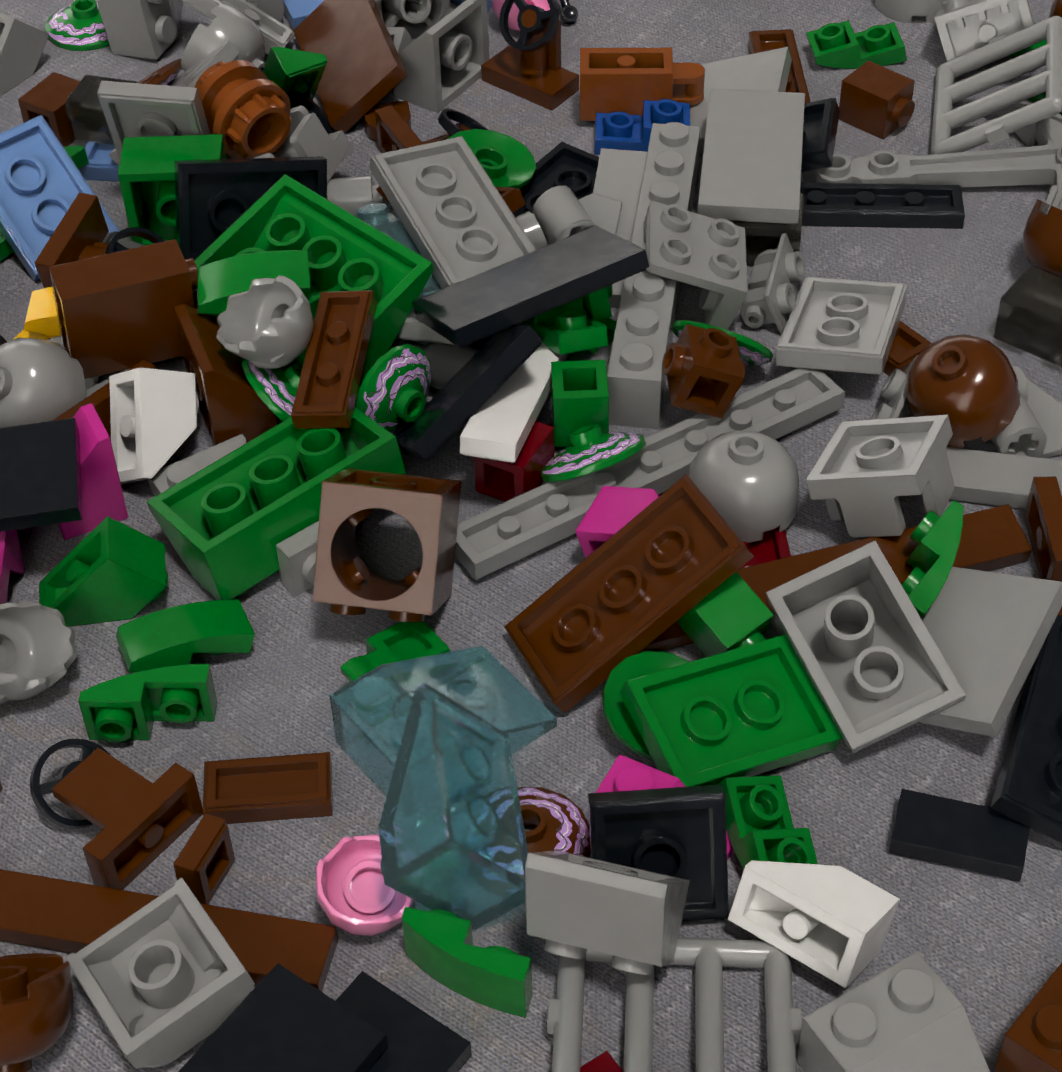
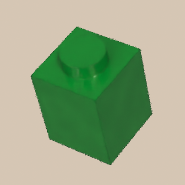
[551,359,609,447]
[676,572,774,657]

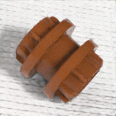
[194,60,292,159]

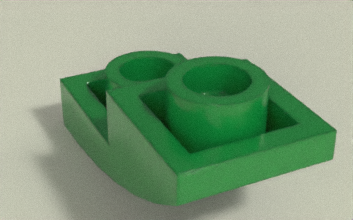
[806,20,907,69]
[197,250,310,314]
[525,297,608,355]
[902,500,964,618]
[116,599,255,672]
[78,664,217,743]
[717,775,818,870]
[401,907,533,1018]

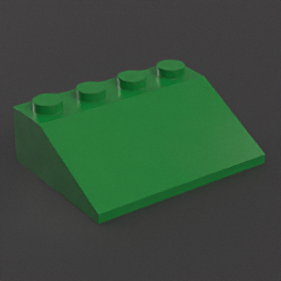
[193,174,434,385]

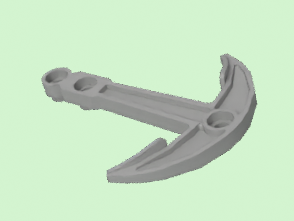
[816,101,1062,215]

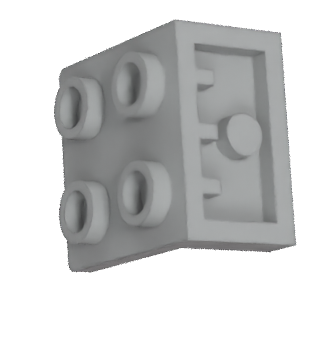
[934,0,1034,62]
[646,201,748,330]

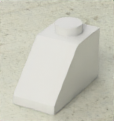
[109,368,199,485]
[728,860,900,988]

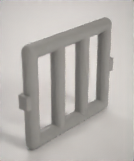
[931,16,1062,155]
[547,937,802,1072]

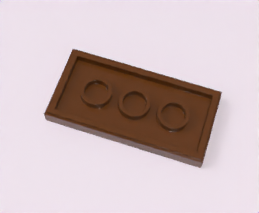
[293,0,408,134]
[504,474,754,713]

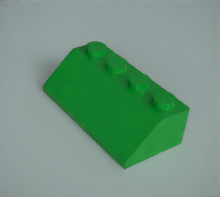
[147,407,406,600]

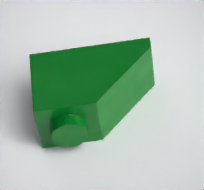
[39,516,168,627]

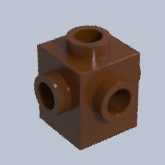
[662,324,745,419]

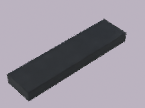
[768,183,965,229]

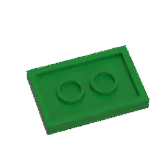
[620,634,843,787]

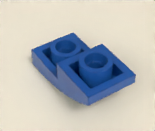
[594,99,690,155]

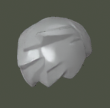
[216,275,313,369]
[0,601,77,705]

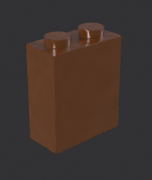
[49,239,198,379]

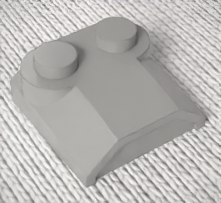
[65,877,255,1069]

